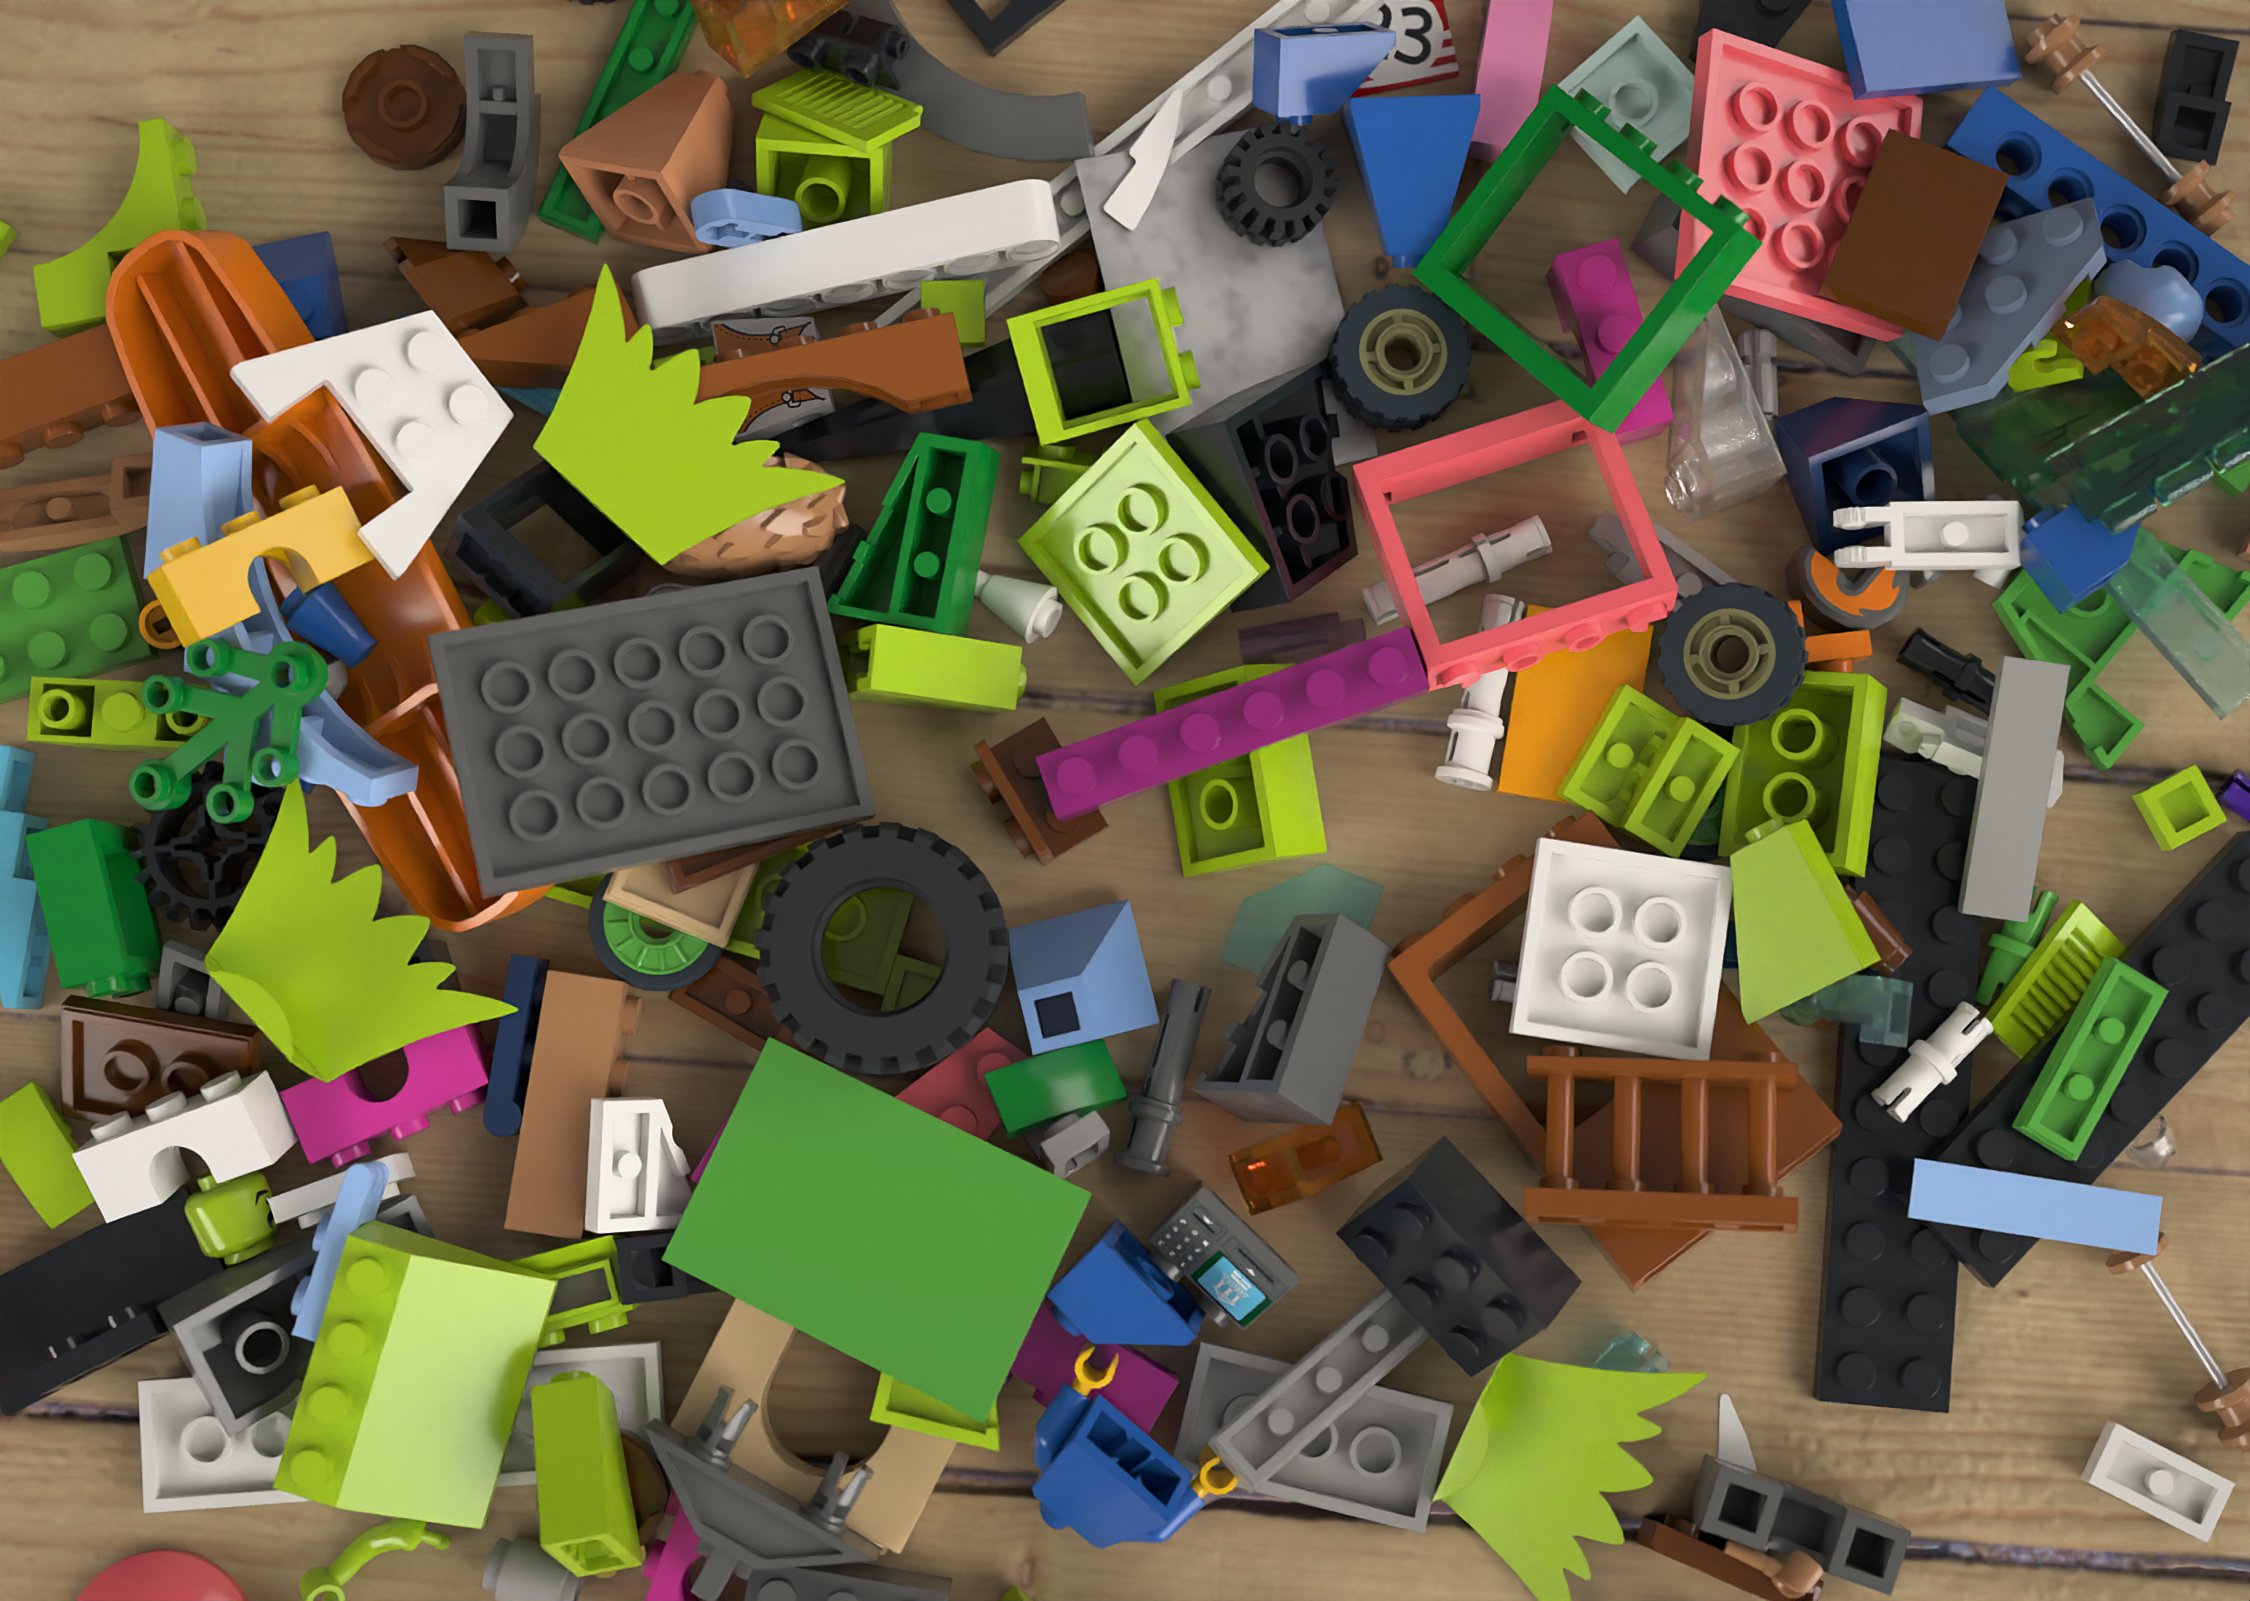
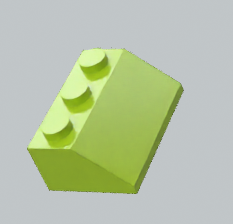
[1153,663,1328,878]
[1717,666,1888,878]

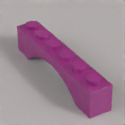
[1035,626,1430,822]

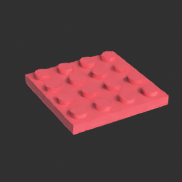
[1674,28,1923,342]

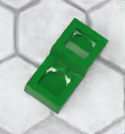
[984,1039,1128,1140]

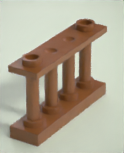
[1523,1046,1799,1234]

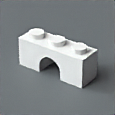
[72,1070,299,1223]

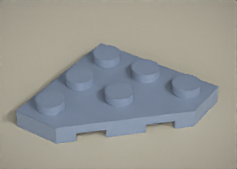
[1911,197,2107,416]

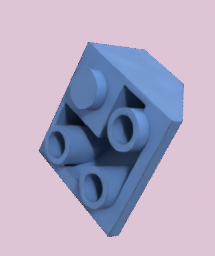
[1008,899,1160,1055]

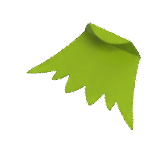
[533,263,845,565]
[204,776,518,1083]
[1432,1353,1708,1601]

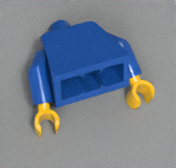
[1032,1341,1238,1549]

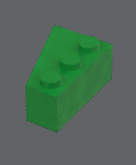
[827,432,1001,638]

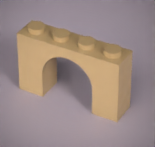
[670,1298,957,1555]

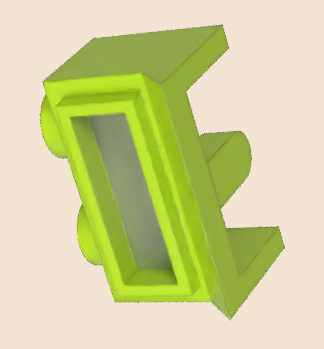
[507,1231,643,1349]

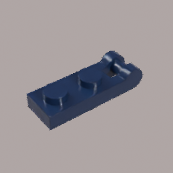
[483,954,550,1137]

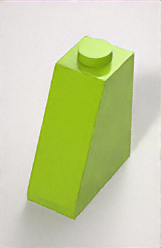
[836,624,1026,714]
[1730,816,1881,1025]
[530,1371,642,1577]

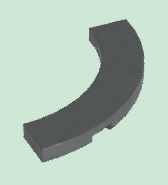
[823,0,1095,163]

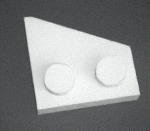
[585,1097,693,1233]

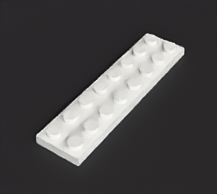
[138,1340,666,1513]

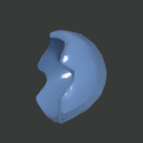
[2090,259,2204,360]

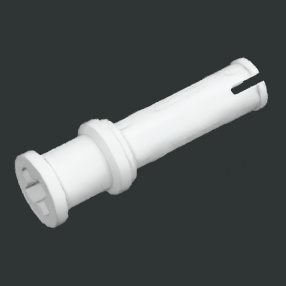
[1435,594,1525,791]

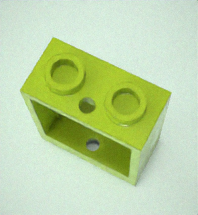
[1006,277,1201,446]

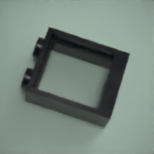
[443,460,645,620]

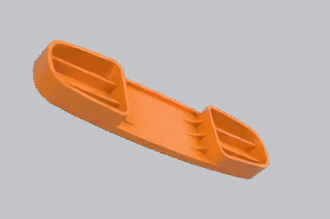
[105,229,554,933]

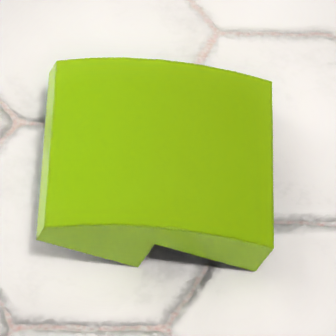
[1555,684,1741,859]

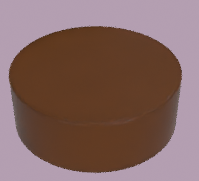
[1039,252,1105,307]

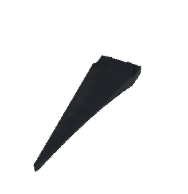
[769,308,1138,464]

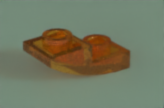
[2050,295,2203,401]

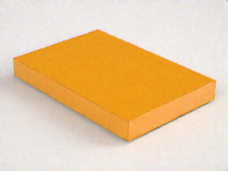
[1495,604,1654,806]

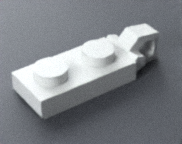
[1883,697,2064,809]

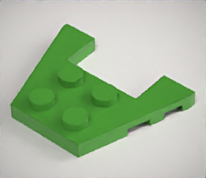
[1990,528,2250,771]

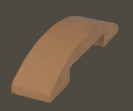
[0,452,153,552]

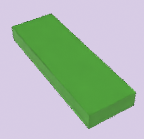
[2012,957,2169,1161]

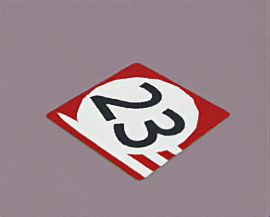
[1351,0,1459,98]

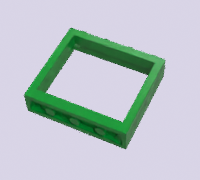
[1411,83,1763,434]

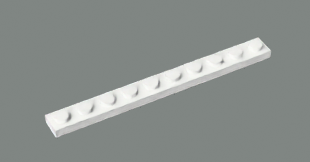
[873,0,1384,328]

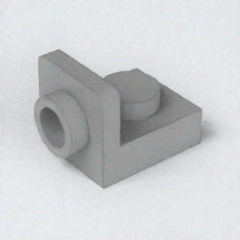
[1022,1110,1110,1179]

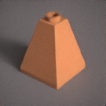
[558,70,736,256]

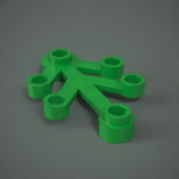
[129,637,328,823]

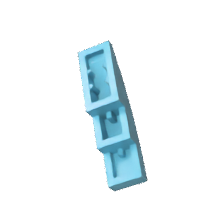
[0,745,52,1010]

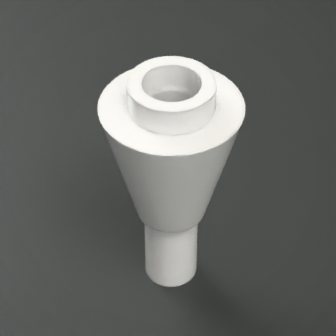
[974,570,1063,644]

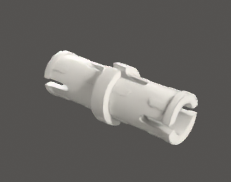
[1871,1001,1994,1123]

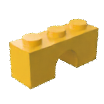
[146,484,375,648]

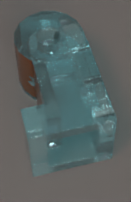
[1779,974,1913,1048]

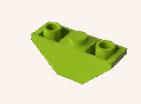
[26,676,223,754]

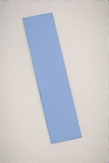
[1908,1158,2163,1256]

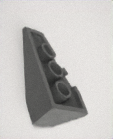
[156,1192,436,1438]

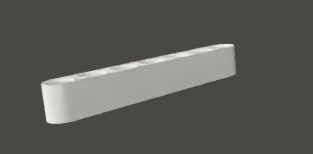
[630,179,1061,346]

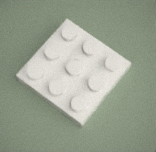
[1509,838,1733,1060]

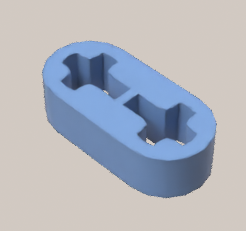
[690,189,804,248]

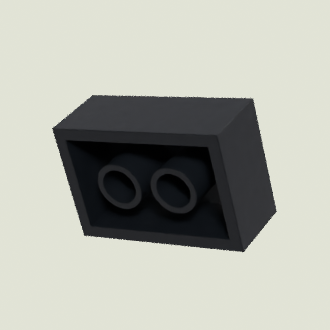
[1336,1136,1583,1378]

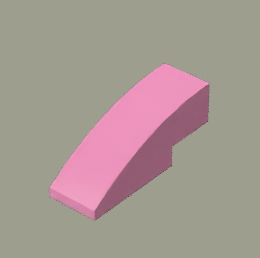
[1467,0,1554,162]

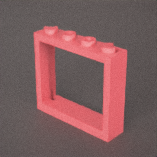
[1352,399,1679,692]

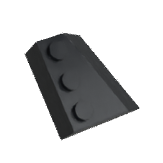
[1165,357,1358,613]

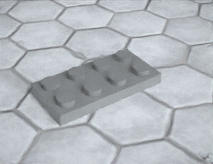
[1172,1339,1454,1534]

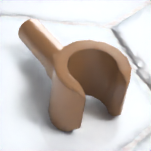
[1723,1539,1823,1598]

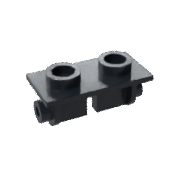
[773,1,910,91]

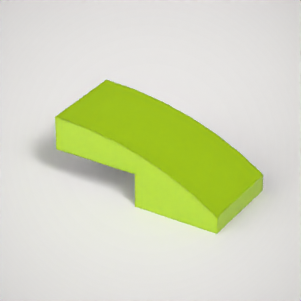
[0,1078,95,1230]

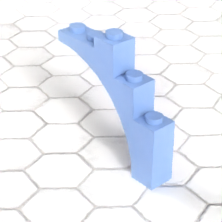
[143,421,419,806]

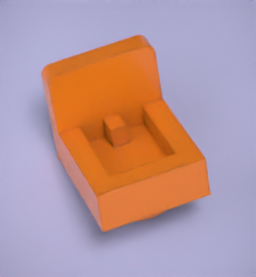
[1784,600,1873,673]

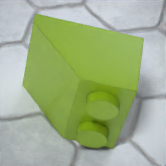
[755,112,892,231]

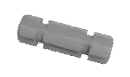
[1738,329,1779,454]

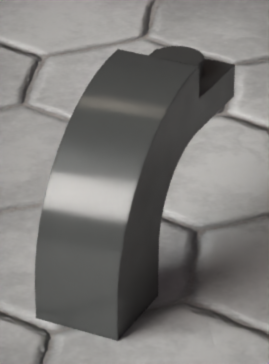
[444,31,541,253]

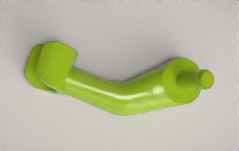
[299,1518,451,1601]

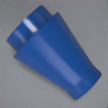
[279,581,378,670]

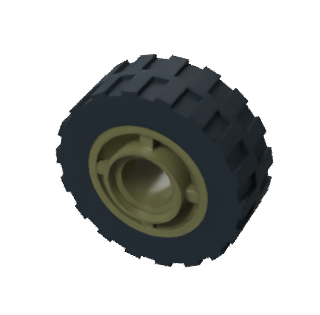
[1327,284,1472,433]
[1657,582,1809,726]

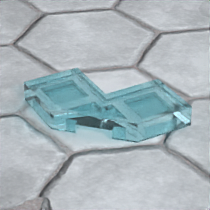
[1220,863,1385,975]

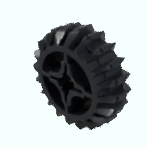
[128,760,286,933]

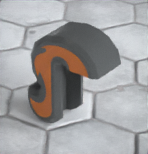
[1785,543,1944,634]

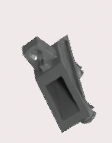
[643,1385,883,1601]

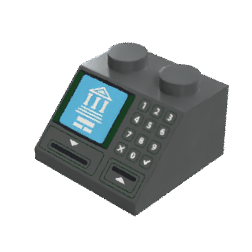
[1148,1180,1301,1331]

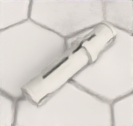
[1361,515,1552,626]

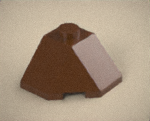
[382,236,530,337]

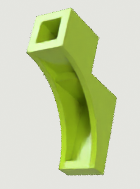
[32,117,207,339]

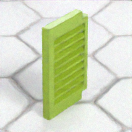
[751,69,923,153]
[1985,899,2126,1059]

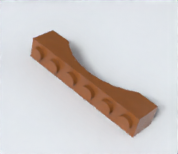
[652,308,973,414]

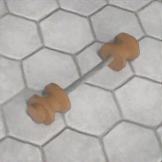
[2024,13,2237,237]
[2106,1231,2250,1452]

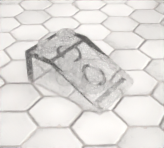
[1664,303,1787,524]

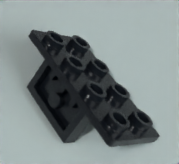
[0,1185,228,1415]

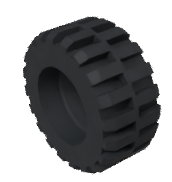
[754,821,1010,1074]

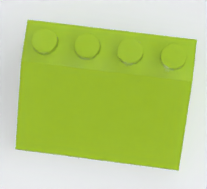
[273,1219,559,1529]

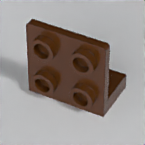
[970,717,1109,866]

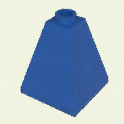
[1341,94,1480,268]

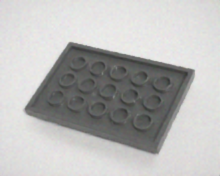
[427,566,876,898]

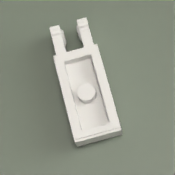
[1833,501,2021,570]

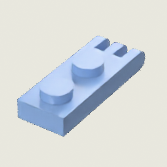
[291,1161,389,1342]

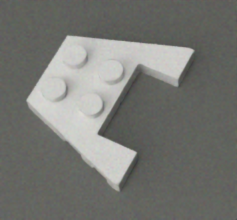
[230,310,514,581]

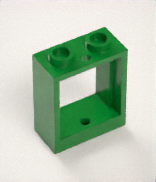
[25,818,164,999]

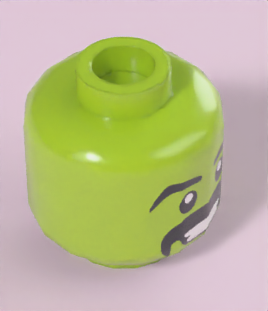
[184,1170,282,1265]

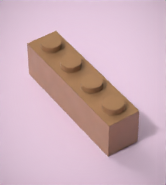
[504,970,642,1240]

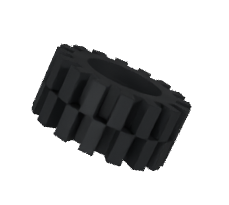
[1215,121,1338,247]

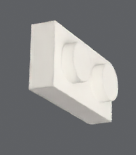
[268,1152,416,1230]
[2080,1420,2235,1543]

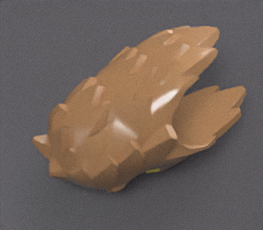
[661,452,849,579]

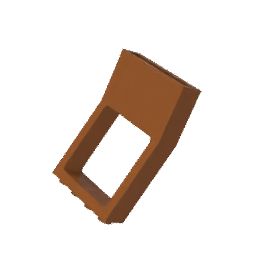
[1386,809,1843,1294]

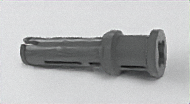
[1113,979,1212,1178]

